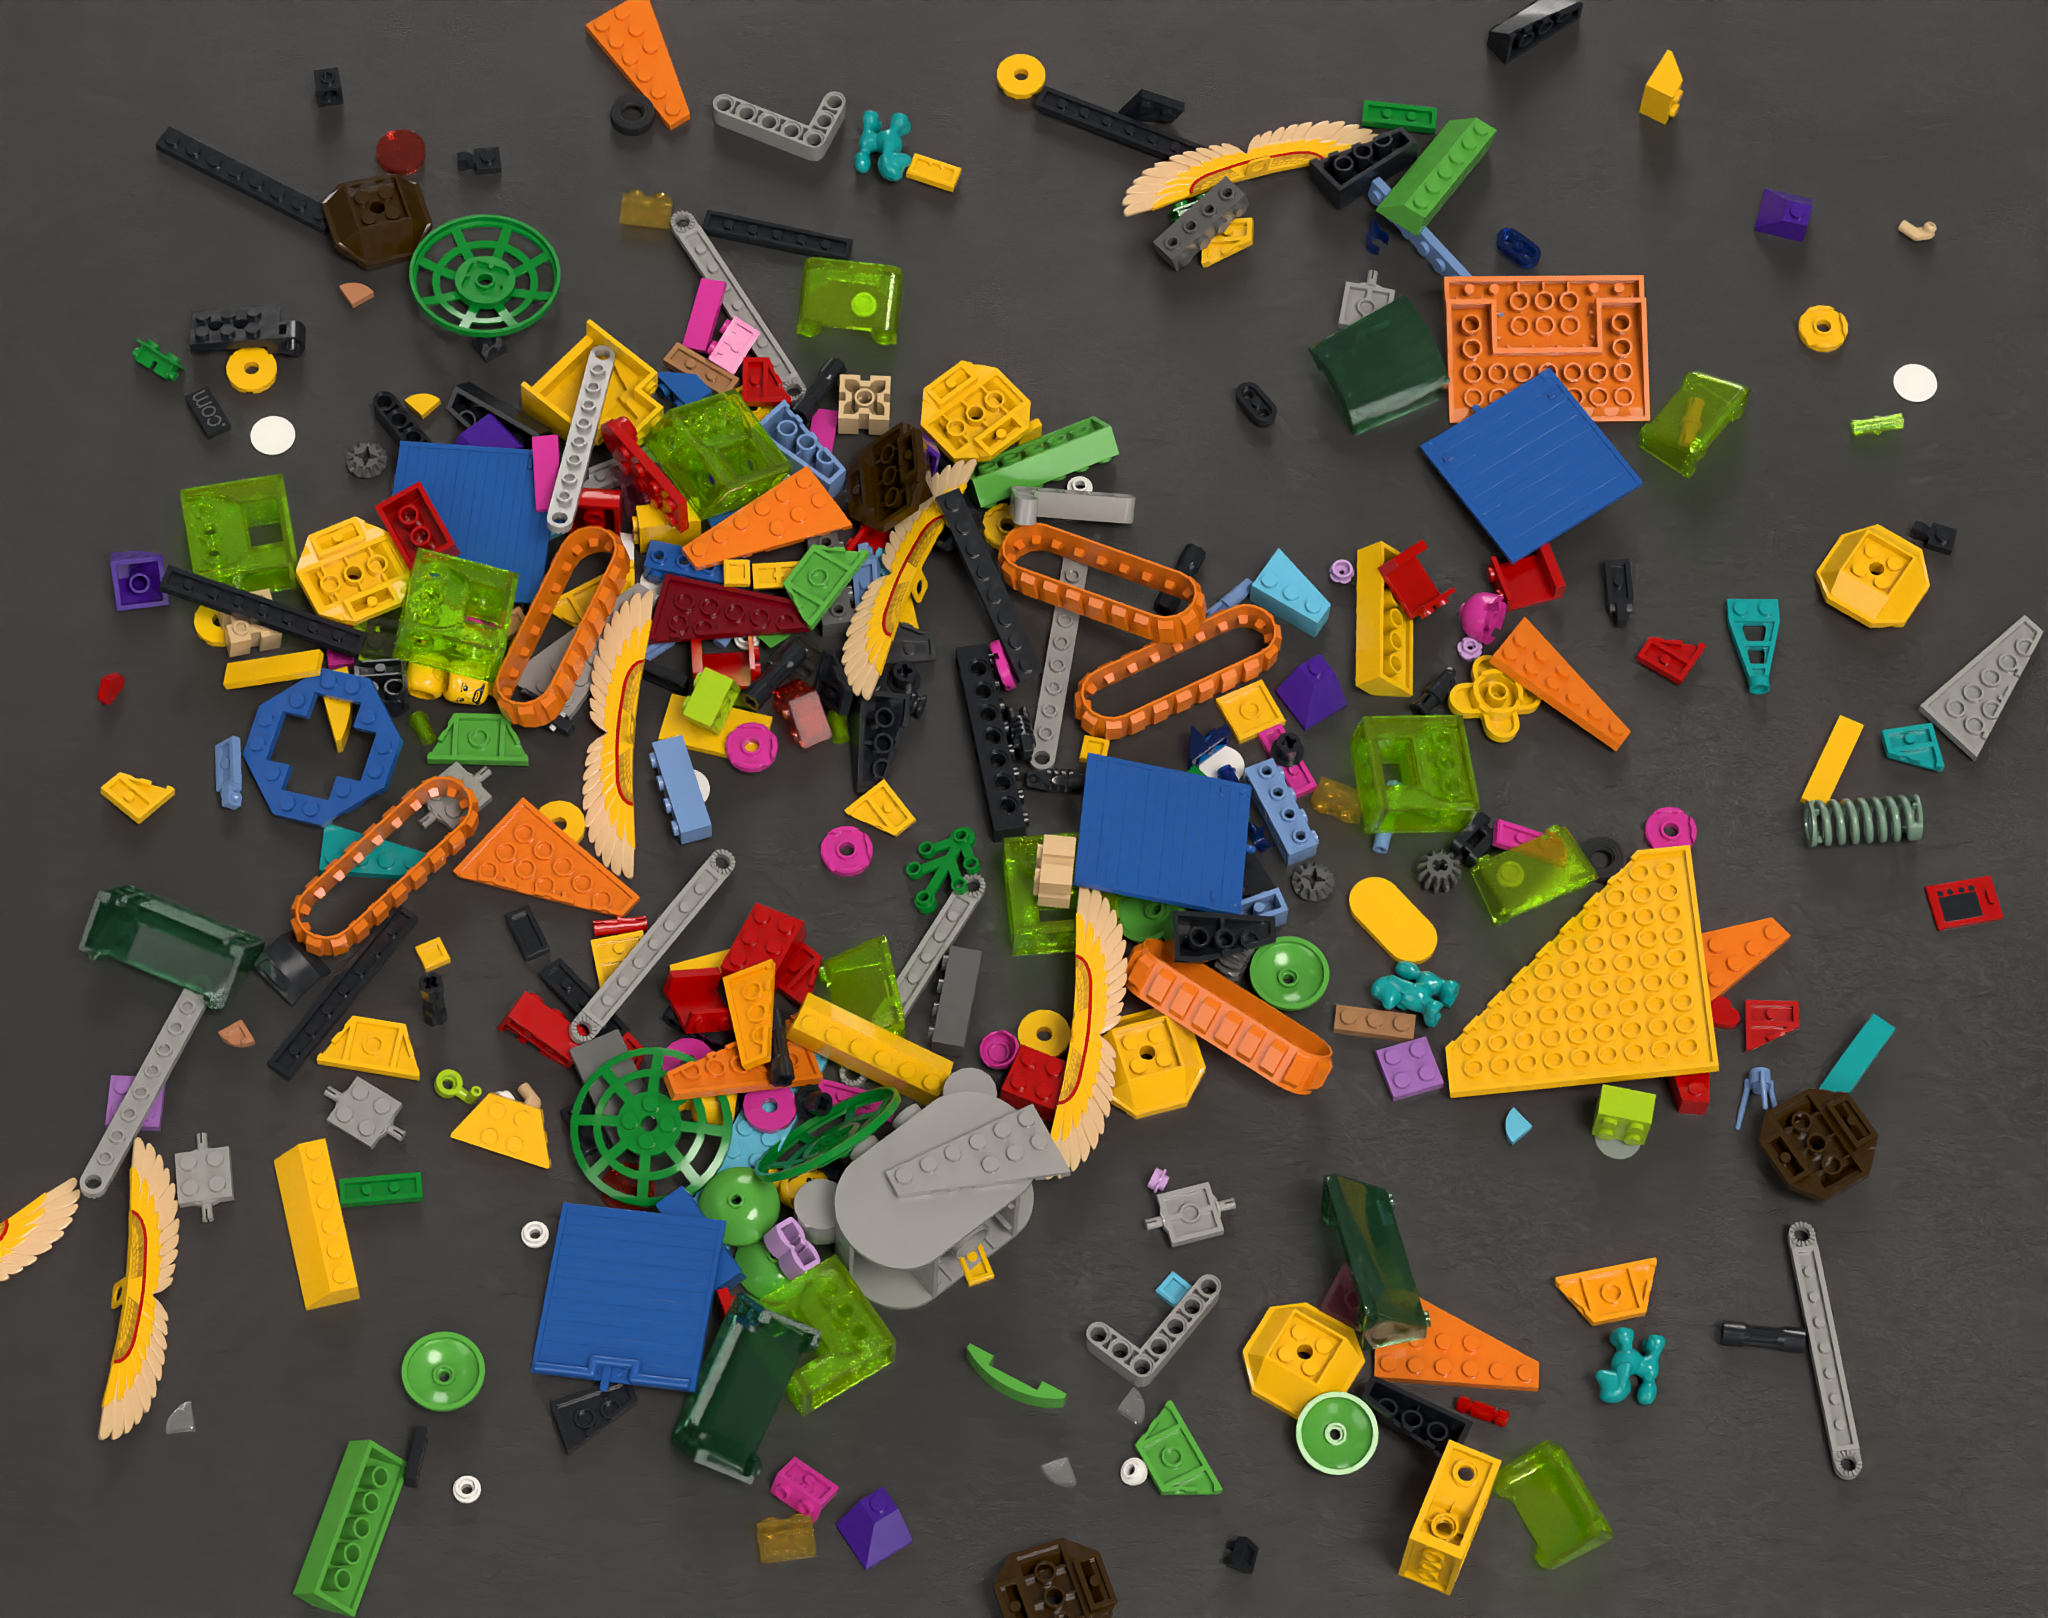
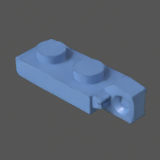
[853,542,881,608]
[215,735,242,810]

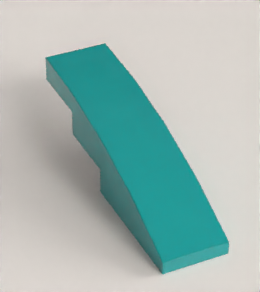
[1819,1014,1896,1094]

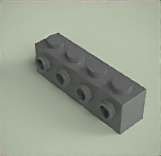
[1153,176,1250,271]
[806,532,857,638]
[927,946,982,1058]

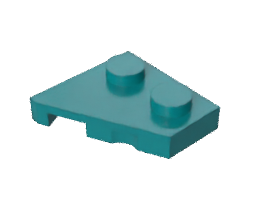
[1880,723,1945,772]

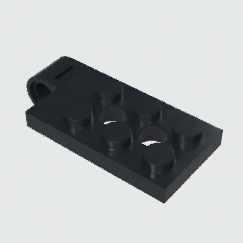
[189,305,306,356]

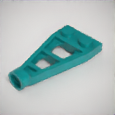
[1726,599,1780,695]

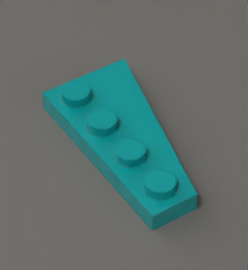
[319,824,426,880]

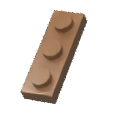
[663,342,740,402]
[1333,1005,1416,1042]

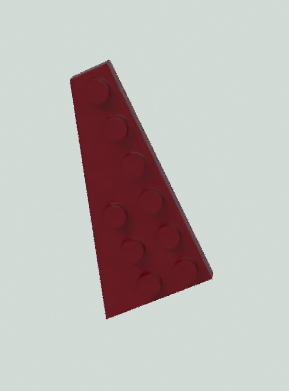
[648,573,811,644]

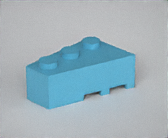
[1249,548,1331,638]

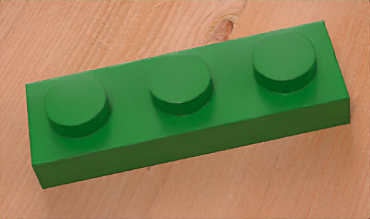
[1361,100,1437,134]
[339,1172,423,1208]

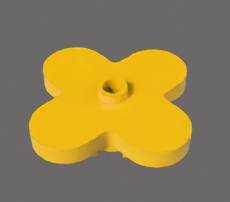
[1448,655,1542,743]

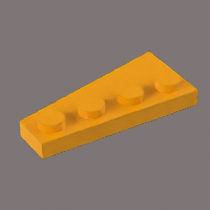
[723,959,775,1070]

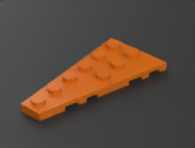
[585,0,690,131]
[681,466,853,571]
[1489,617,1631,751]
[664,1012,823,1101]

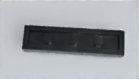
[539,957,630,1037]

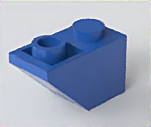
[657,372,713,421]

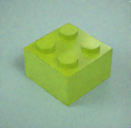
[682,667,741,736]
[1591,1084,1656,1145]

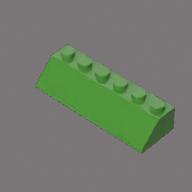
[1376,117,1497,237]
[966,416,1119,509]
[293,1440,408,1617]

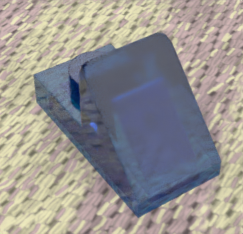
[1187,724,1232,770]

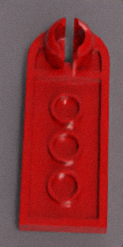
[601,416,689,533]

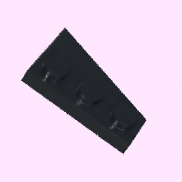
[550,1383,638,1455]

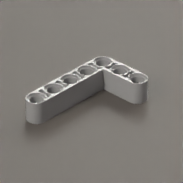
[713,91,846,161]
[1009,486,1136,525]
[1085,1274,1221,1387]

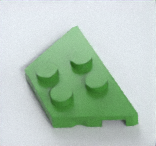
[783,544,869,630]
[427,713,529,766]
[1135,1400,1223,1495]

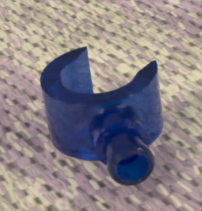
[1366,220,1389,255]
[1248,822,1274,853]

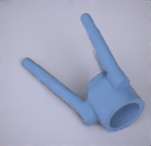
[1735,1067,1777,1130]

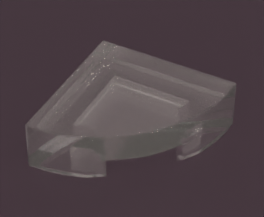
[1117,1387,1145,1426]
[166,1401,195,1434]
[1041,1457,1077,1486]

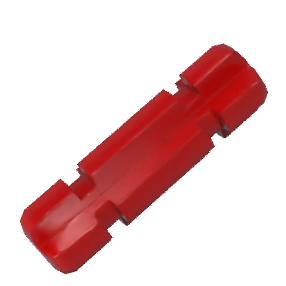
[1455,1396,1509,1427]

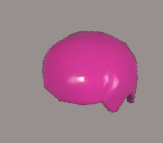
[979,1030,1020,1070]

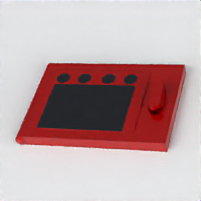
[1925,875,2003,931]

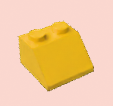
[1639,50,1684,125]

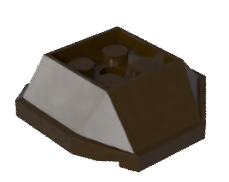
[321,174,432,270]
[845,421,933,533]
[1758,1088,1879,1203]
[992,1537,1118,1618]

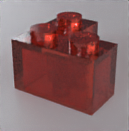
[772,678,833,749]

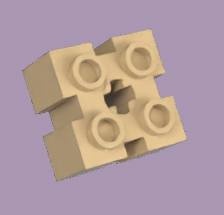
[838,374,891,435]
[216,588,282,658]
[1033,834,1076,909]

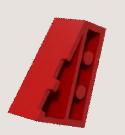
[1667,1072,1710,1115]

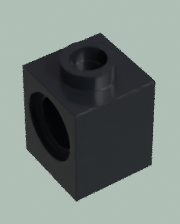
[313,67,344,107]

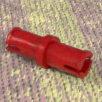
[592,915,648,937]

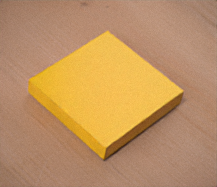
[1215,679,1286,744]

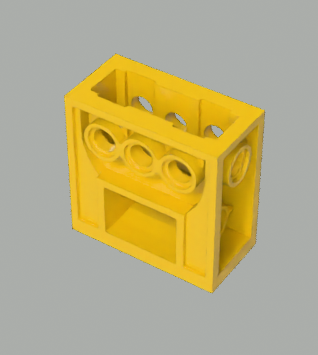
[1398,1440,1502,1596]

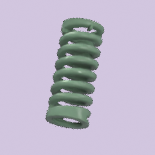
[1803,794,1923,847]

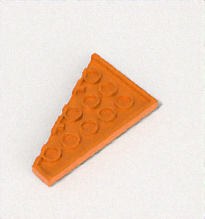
[453,797,640,918]
[1702,917,1791,1003]
[1373,1277,1539,1392]

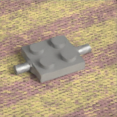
[1338,270,1395,347]
[418,761,492,832]
[324,1076,406,1150]
[175,1133,234,1222]
[1144,1182,1236,1247]

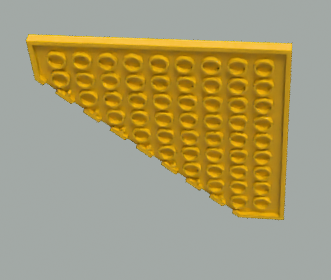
[1445,845,1719,1098]

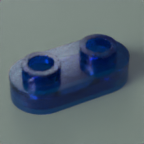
[1496,228,1541,268]

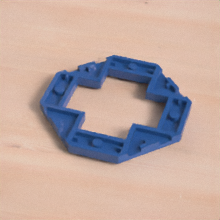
[243,668,404,828]

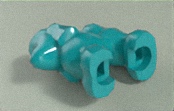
[854,110,912,182]
[1371,960,1460,1028]
[1595,1327,1666,1405]

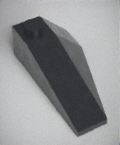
[1164,910,1276,964]

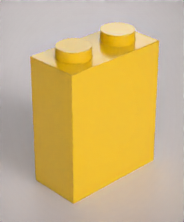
[632,498,701,553]

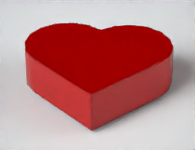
[97,673,125,705]
[1711,996,1740,1030]

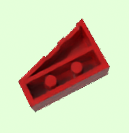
[496,991,588,1069]

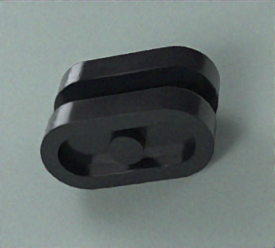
[1449,812,1501,869]

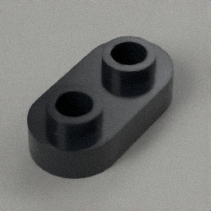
[1236,382,1277,426]

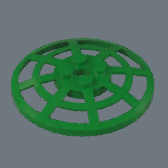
[409,214,561,338]
[570,1047,733,1208]
[754,1086,901,1182]

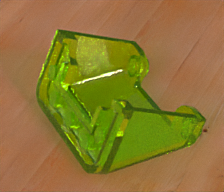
[797,257,904,345]
[1639,370,1751,479]
[1470,824,1599,927]
[819,936,905,1039]
[1494,1439,1615,1570]

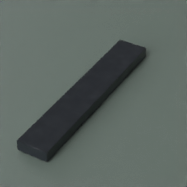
[702,210,853,265]

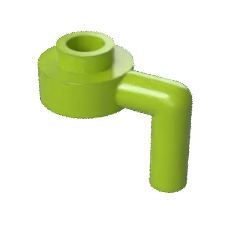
[434,1069,482,1105]

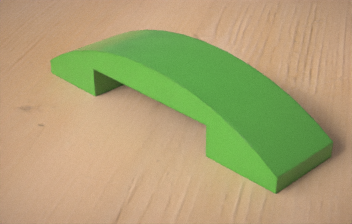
[966,1343,1067,1408]

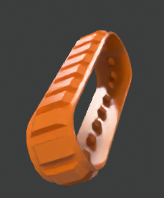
[998,522,1207,645]
[493,526,630,728]
[1074,604,1282,740]
[290,776,479,957]
[1125,938,1333,1095]

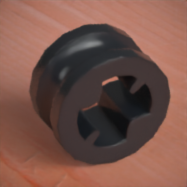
[910,692,928,718]

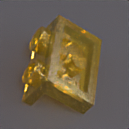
[619,190,674,230]
[1310,776,1370,825]
[757,1514,817,1564]

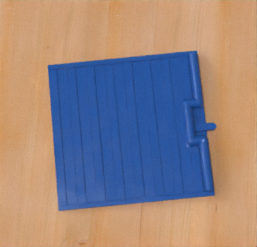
[1420,367,1643,565]
[387,441,562,605]
[1073,753,1256,914]
[531,1202,727,1393]

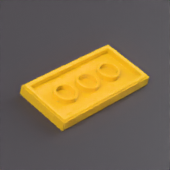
[658,694,773,759]

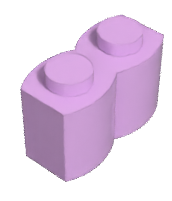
[764,1217,820,1282]

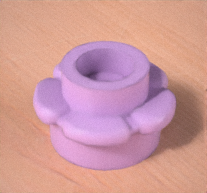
[1329,559,1354,584]
[1457,637,1482,661]
[1147,1168,1170,1193]

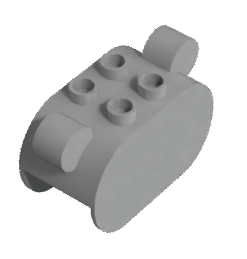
[794,1068,1034,1309]

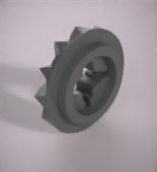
[346,440,387,478]
[1292,861,1334,901]

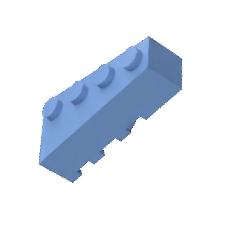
[750,399,846,498]

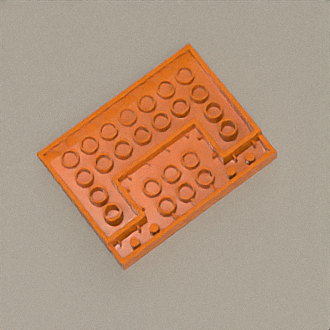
[1442,275,1650,424]

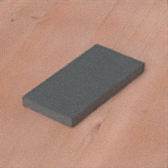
[568,1029,657,1147]

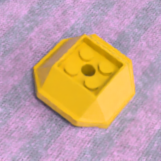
[920,360,1031,463]
[295,516,412,626]
[1815,524,1930,628]
[1100,1008,1206,1119]
[1242,1303,1365,1420]

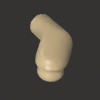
[1898,220,1937,241]
[517,1083,541,1108]

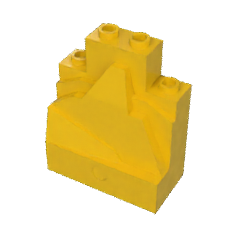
[521,319,664,447]

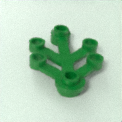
[906,827,981,914]

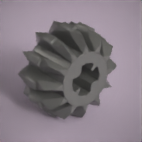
[1416,848,1461,894]
[1214,949,1255,982]

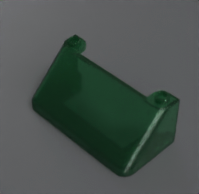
[78,884,266,1011]
[1320,1173,1431,1351]
[671,1292,821,1485]

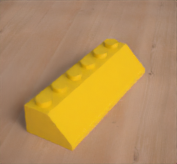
[1355,541,1413,697]
[786,992,954,1106]
[274,1138,360,1311]

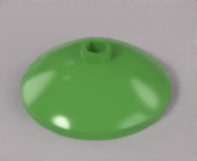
[1114,894,1186,943]
[1249,936,1329,1011]
[699,1167,780,1247]
[735,1224,816,1303]
[402,1332,485,1412]
[1295,1391,1379,1475]

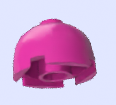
[1459,592,1506,645]

